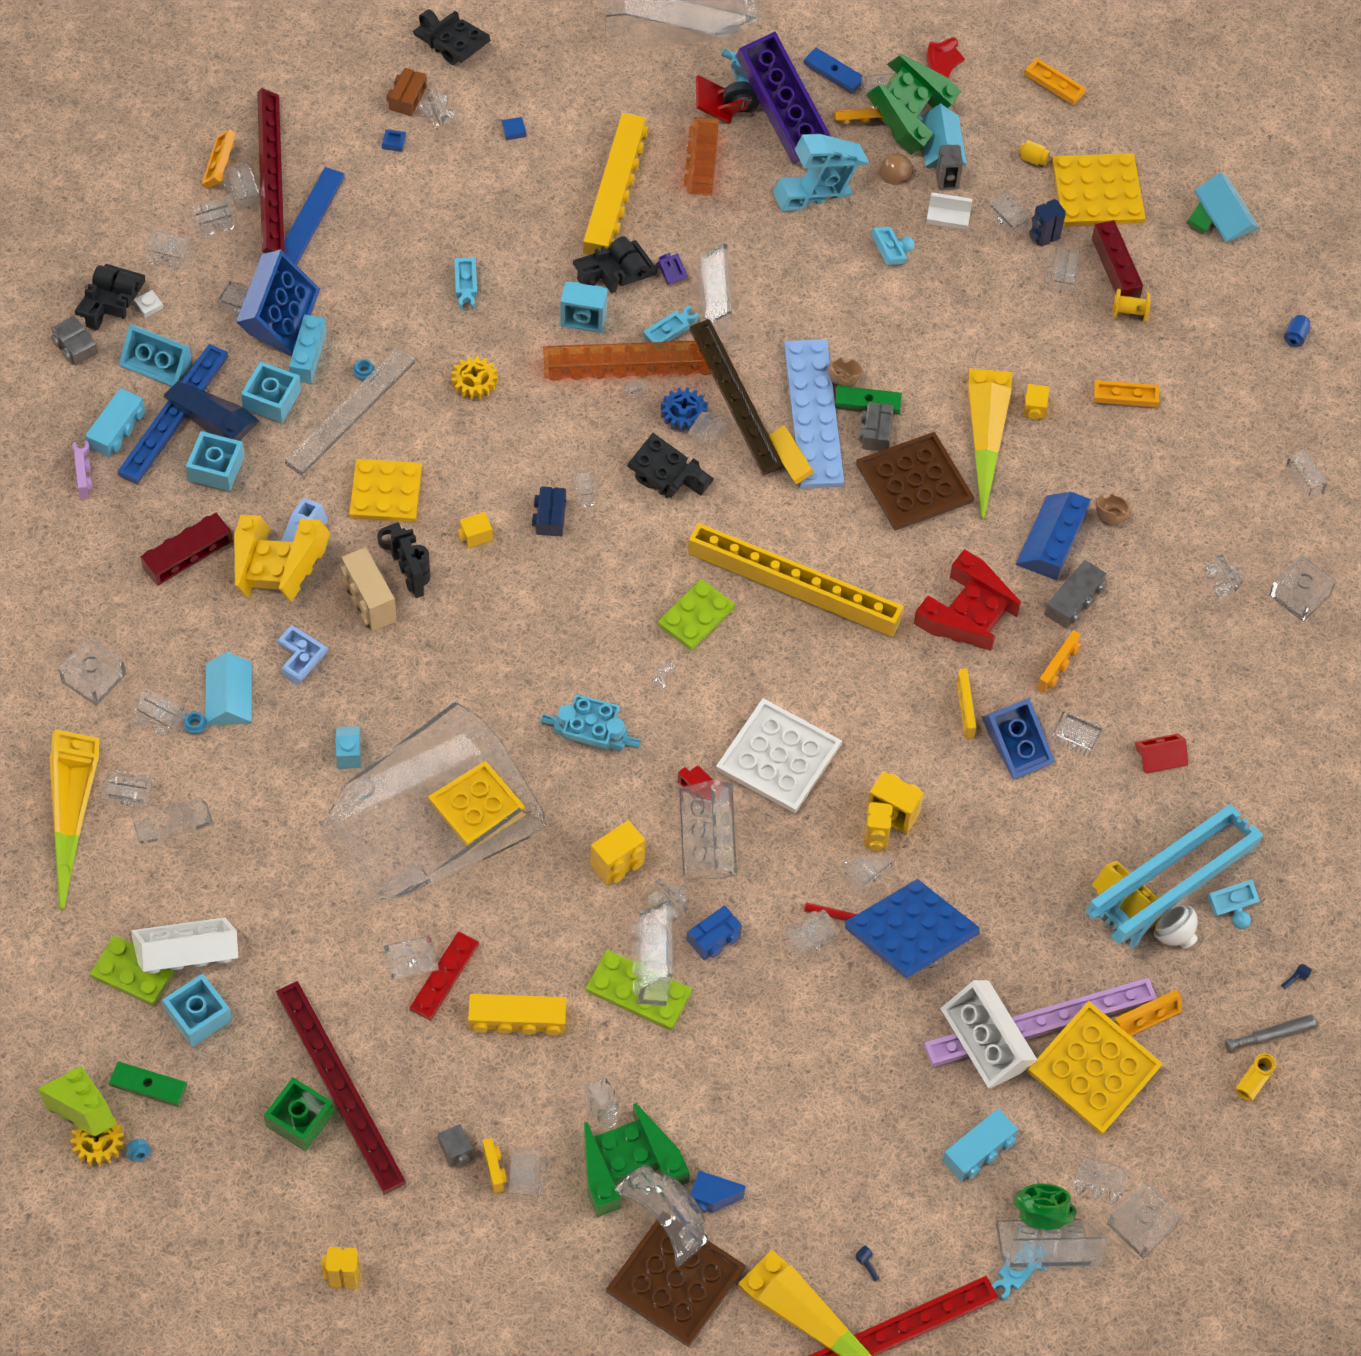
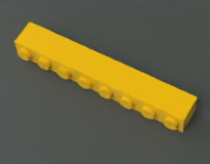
[583,113,649,255]

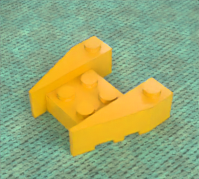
[234,515,330,602]

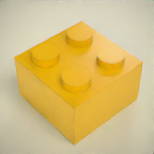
[866,771,924,835]
[590,820,646,886]

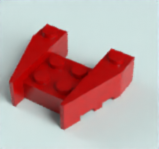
[913,549,1021,651]

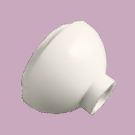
[1154,905,1198,949]

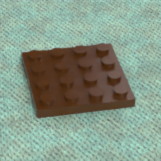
[856,432,974,531]
[606,1211,746,1347]

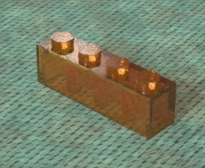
[684,117,719,196]

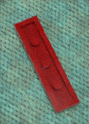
[410,931,479,1021]

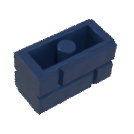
[1029,199,1066,247]
[532,486,567,537]

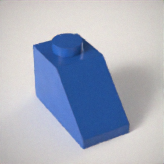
[689,1170,746,1213]

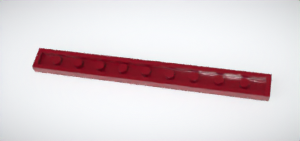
[257,88,285,253]
[276,981,406,1195]

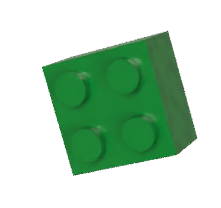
[264,1077,335,1152]

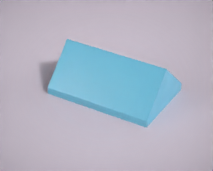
[918,103,967,168]
[1194,172,1260,243]
[119,324,192,386]
[205,652,252,725]

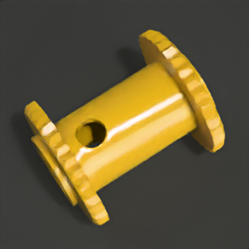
[1112,289,1151,322]

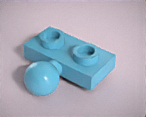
[870,227,915,265]
[1207,879,1260,929]

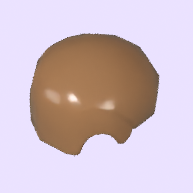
[879,154,913,185]
[827,357,863,387]
[1096,493,1130,524]

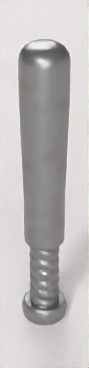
[1225,1015,1317,1053]

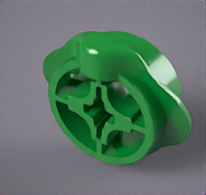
[1013,1183,1077,1230]

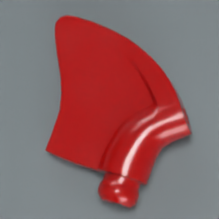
[926,37,965,78]

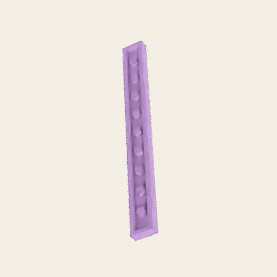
[924,978,1157,1067]

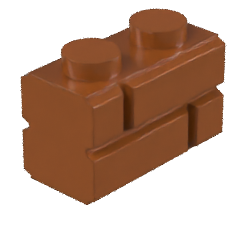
[386,68,427,116]

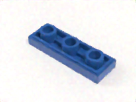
[804,47,865,94]

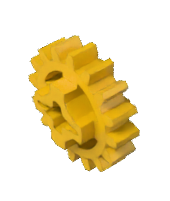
[451,356,498,400]
[70,1117,125,1167]

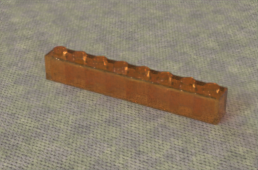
[543,341,711,381]

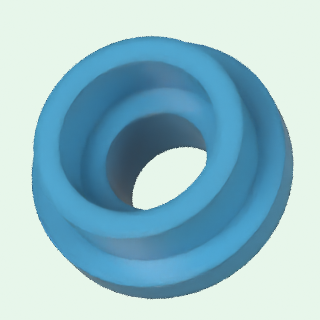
[353,359,375,380]
[183,712,207,734]
[126,1138,151,1161]

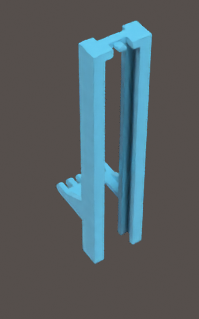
[1085,804,1264,949]

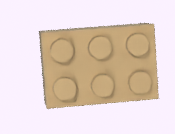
[340,547,397,632]

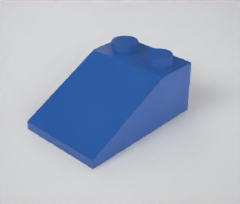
[981,698,1055,779]

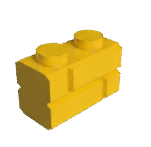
[864,802,892,851]
[321,1247,360,1289]

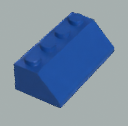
[1015,491,1091,581]

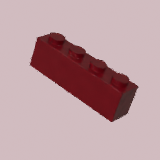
[1091,220,1143,298]
[140,512,233,586]

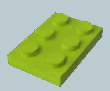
[657,579,736,651]
[90,935,176,1007]

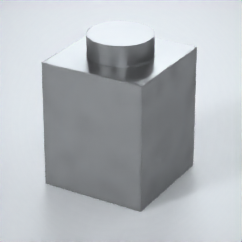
[438,1124,473,1167]

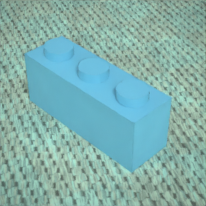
[289,314,327,384]
[85,388,145,458]
[942,1108,1018,1182]

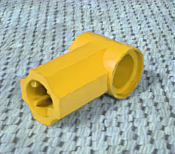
[1234,1053,1276,1102]

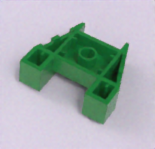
[866,54,961,155]
[584,1103,690,1217]

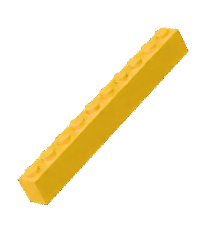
[688,523,904,637]

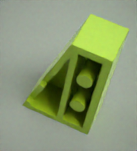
[37,1065,117,1137]

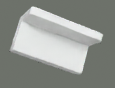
[926,193,972,230]

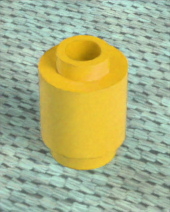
[1018,140,1050,166]

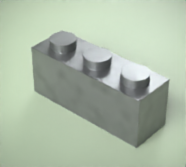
[1044,560,1107,629]

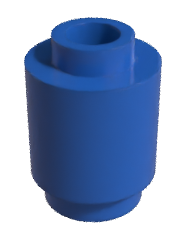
[1284,315,1311,347]

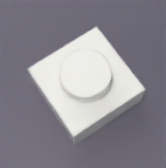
[134,290,164,318]

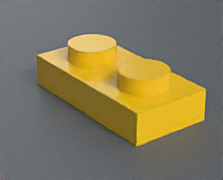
[482,1138,507,1194]

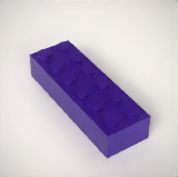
[735,31,831,164]

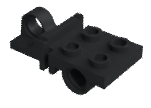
[413,9,491,65]
[573,236,658,293]
[75,264,145,330]
[627,433,714,499]
[377,522,430,598]

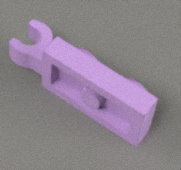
[72,441,93,499]

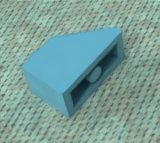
[336,726,361,769]

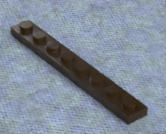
[690,319,783,476]

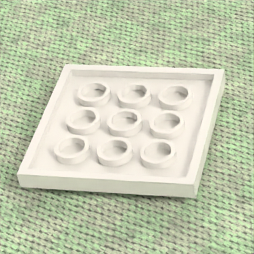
[716,698,842,814]

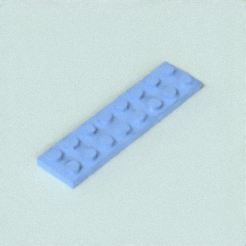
[784,339,844,489]

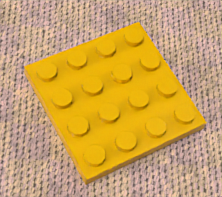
[1052,153,1146,227]
[1027,1001,1163,1136]

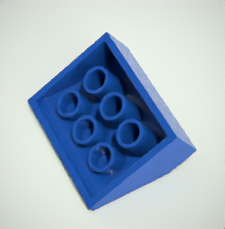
[236,250,320,356]

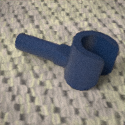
[1281,964,1312,990]
[855,1245,880,1282]

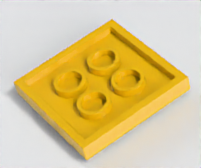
[349,459,422,522]
[428,761,526,848]

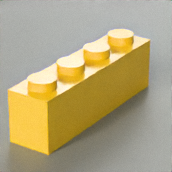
[468,994,567,1036]

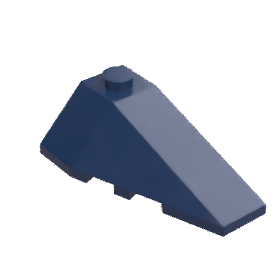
[164,381,259,441]

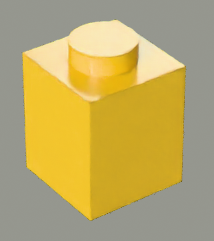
[1023,384,1049,420]
[457,512,493,548]

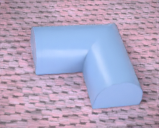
[277,625,328,685]

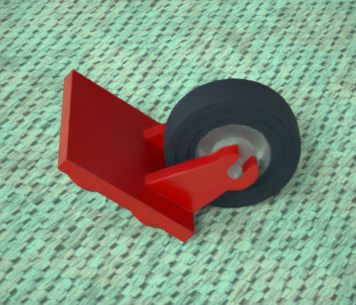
[696,75,760,124]

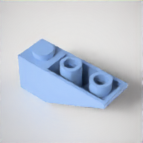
[281,498,328,542]

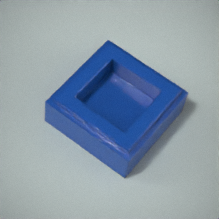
[502,117,526,140]
[382,129,406,152]

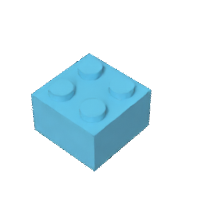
[560,281,608,333]
[241,361,301,423]
[186,431,245,492]
[162,973,232,1047]

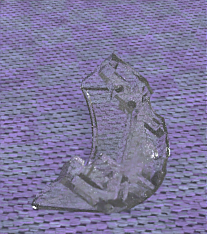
[616,1165,708,1267]

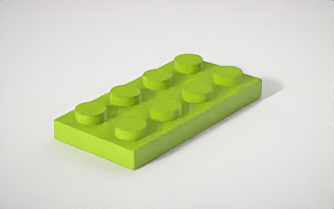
[585,950,693,1031]

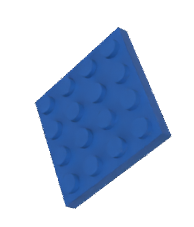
[845,879,980,979]

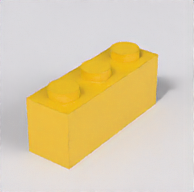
[1091,860,1164,930]

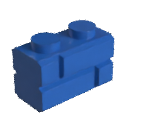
[686,906,742,960]

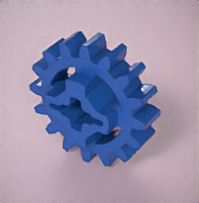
[661,387,708,432]

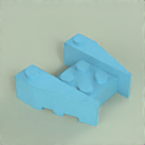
[773,134,869,211]

